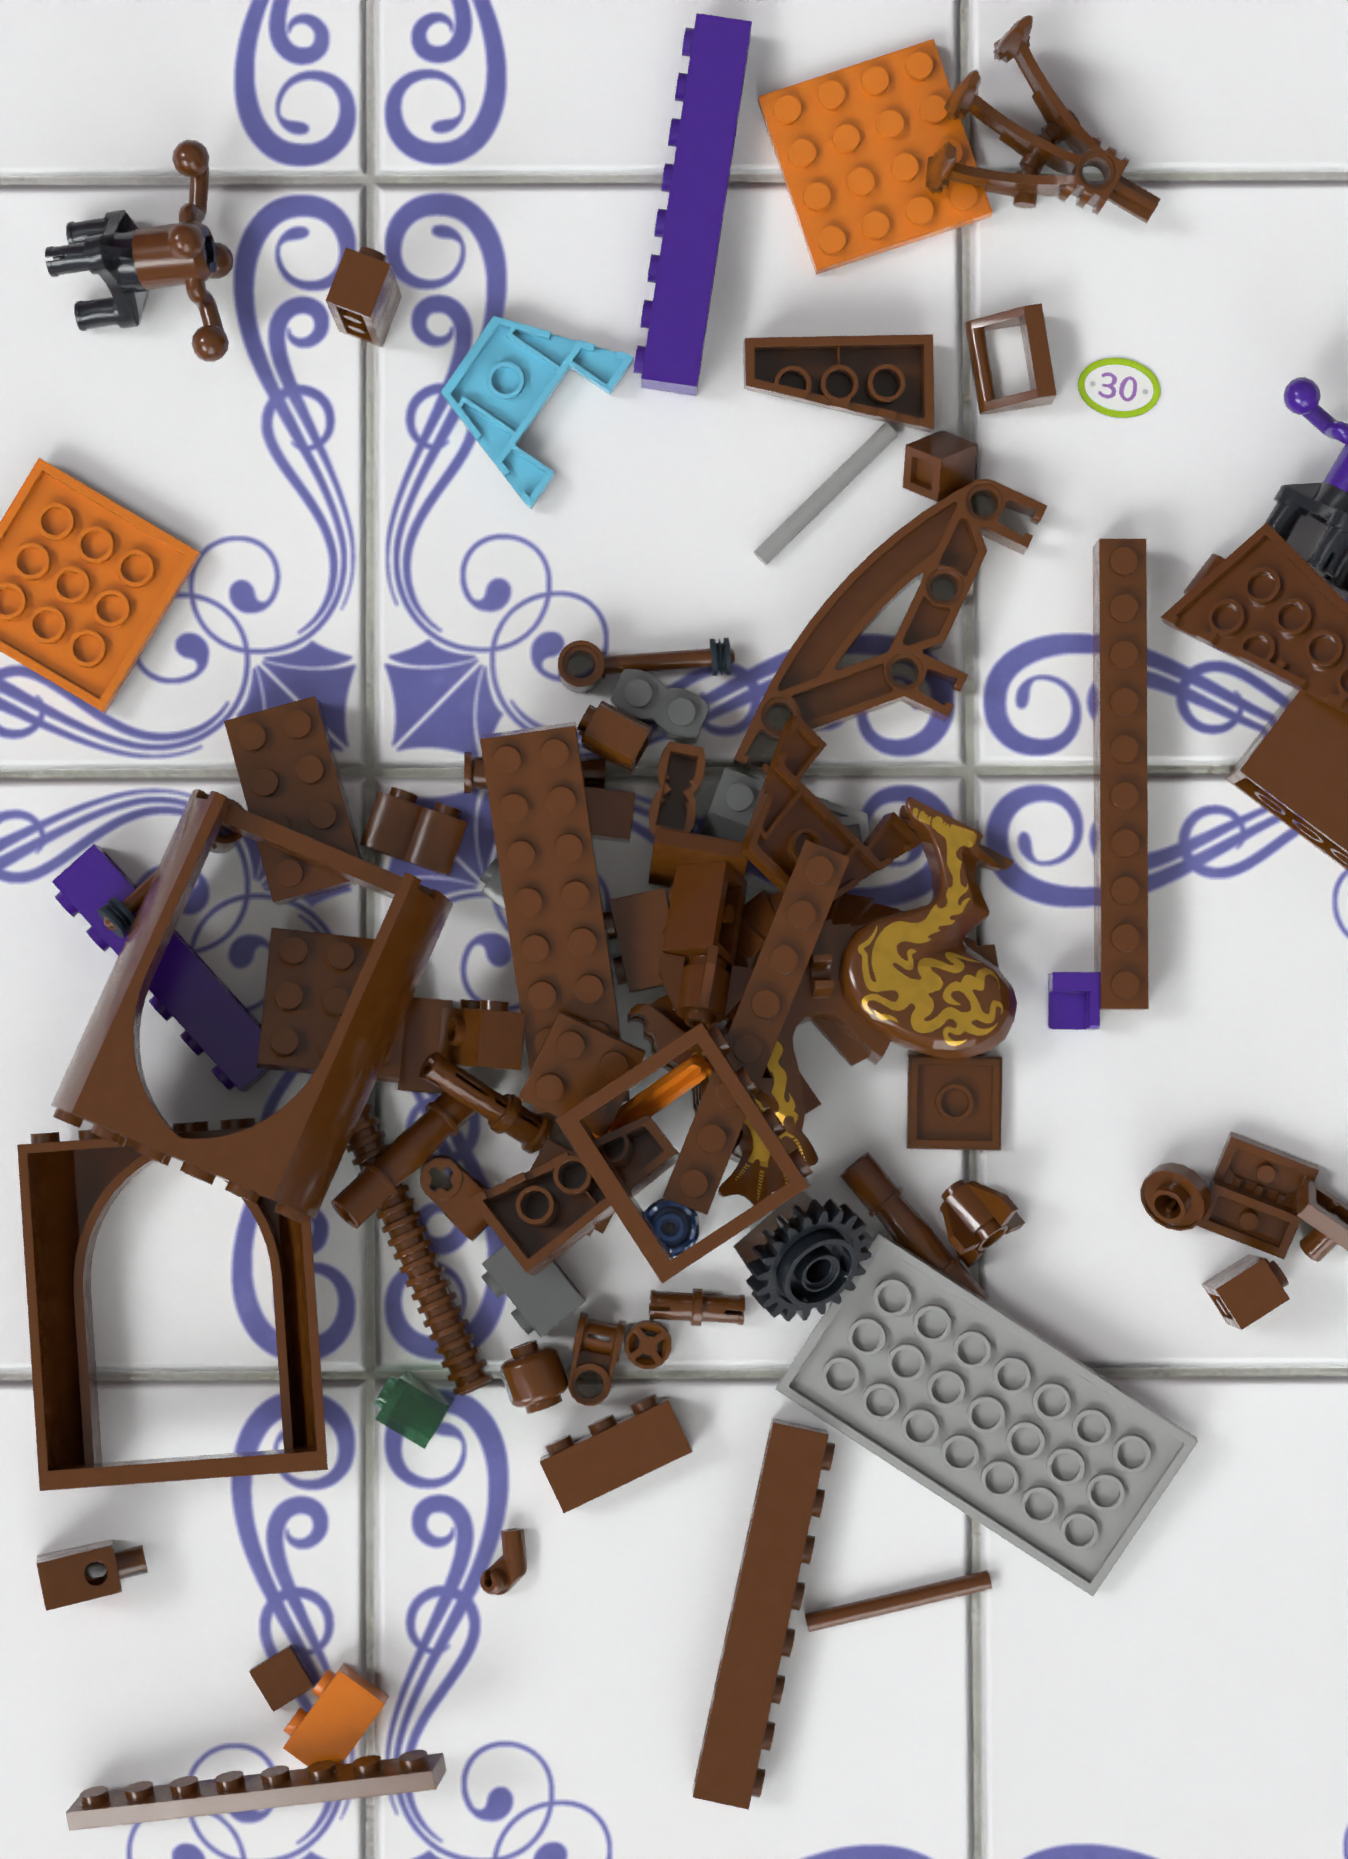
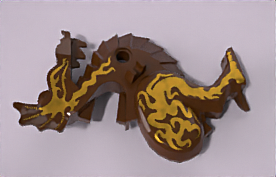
[627,797,1017,1206]

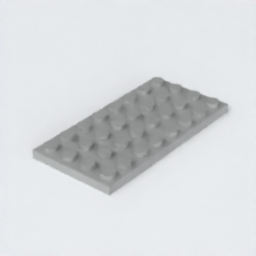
[775,1231,1198,1596]

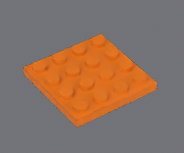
[758,39,993,275]
[0,458,201,714]

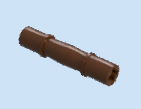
[331,1092,476,1229]
[840,1152,989,1300]

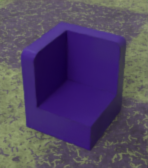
[1048,972,1100,1030]

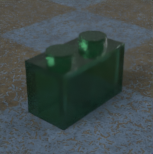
[374,1371,455,1449]

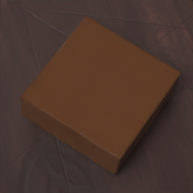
[249,1644,315,1712]

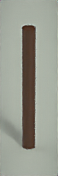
[805,1570,992,1632]

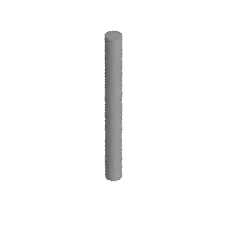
[753,422,898,565]

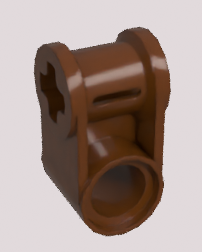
[420,1155,489,1242]
[568,1312,627,1406]

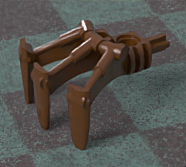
[925,15,1160,223]

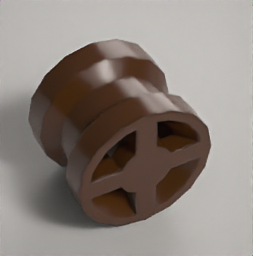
[625,1320,672,1369]

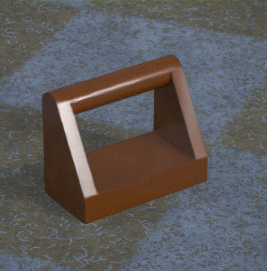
[965,303,1057,415]

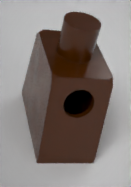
[36,1540,148,1611]

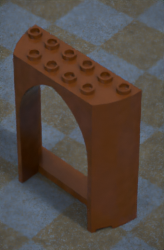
[51,789,453,1223]
[17,1116,328,1491]

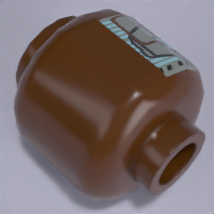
[500,1340,568,1414]

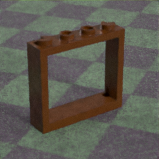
[555,1022,813,1283]

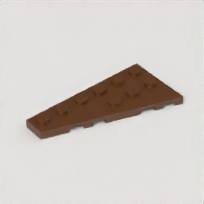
[1160,522,1348,714]

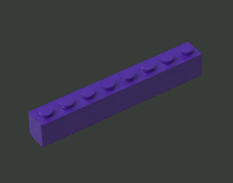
[633,13,752,396]

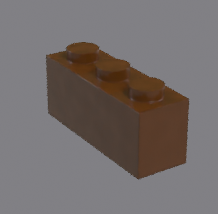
[326,246,402,347]
[539,1394,693,1513]

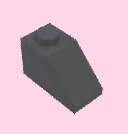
[701,767,764,842]

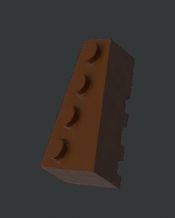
[743,334,934,432]
[468,1115,680,1276]

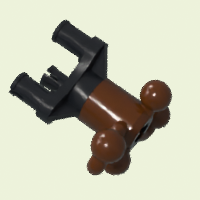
[45,140,234,362]

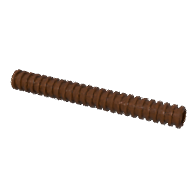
[346,1103,493,1396]

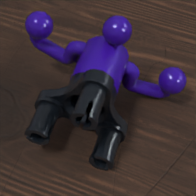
[1265,377,1348,593]

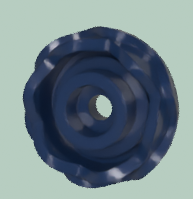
[644,1198,699,1257]

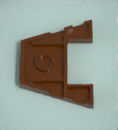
[740,715,922,901]

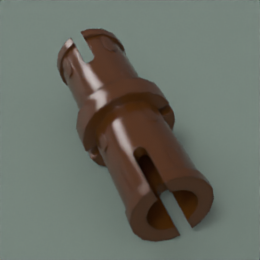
[649,1288,745,1326]

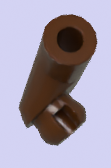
[480,1528,527,1595]

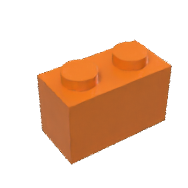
[283,1663,389,1766]

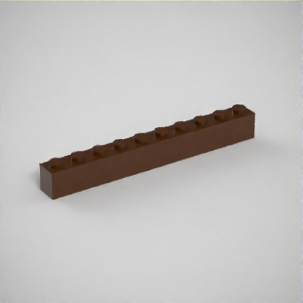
[1093,539,1149,1010]

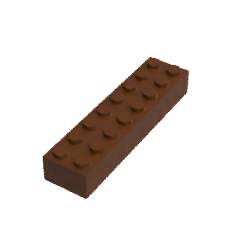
[480,722,630,1114]

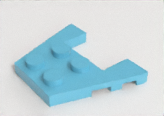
[441,316,634,509]

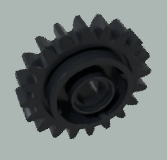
[746,1198,872,1322]

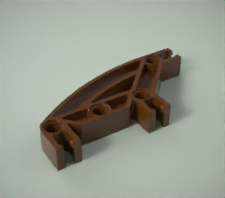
[733,479,1048,778]

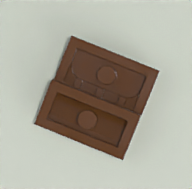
[1196,1131,1319,1259]

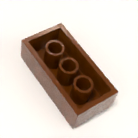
[224,696,363,906]

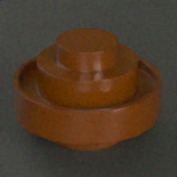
[1140,1162,1211,1231]

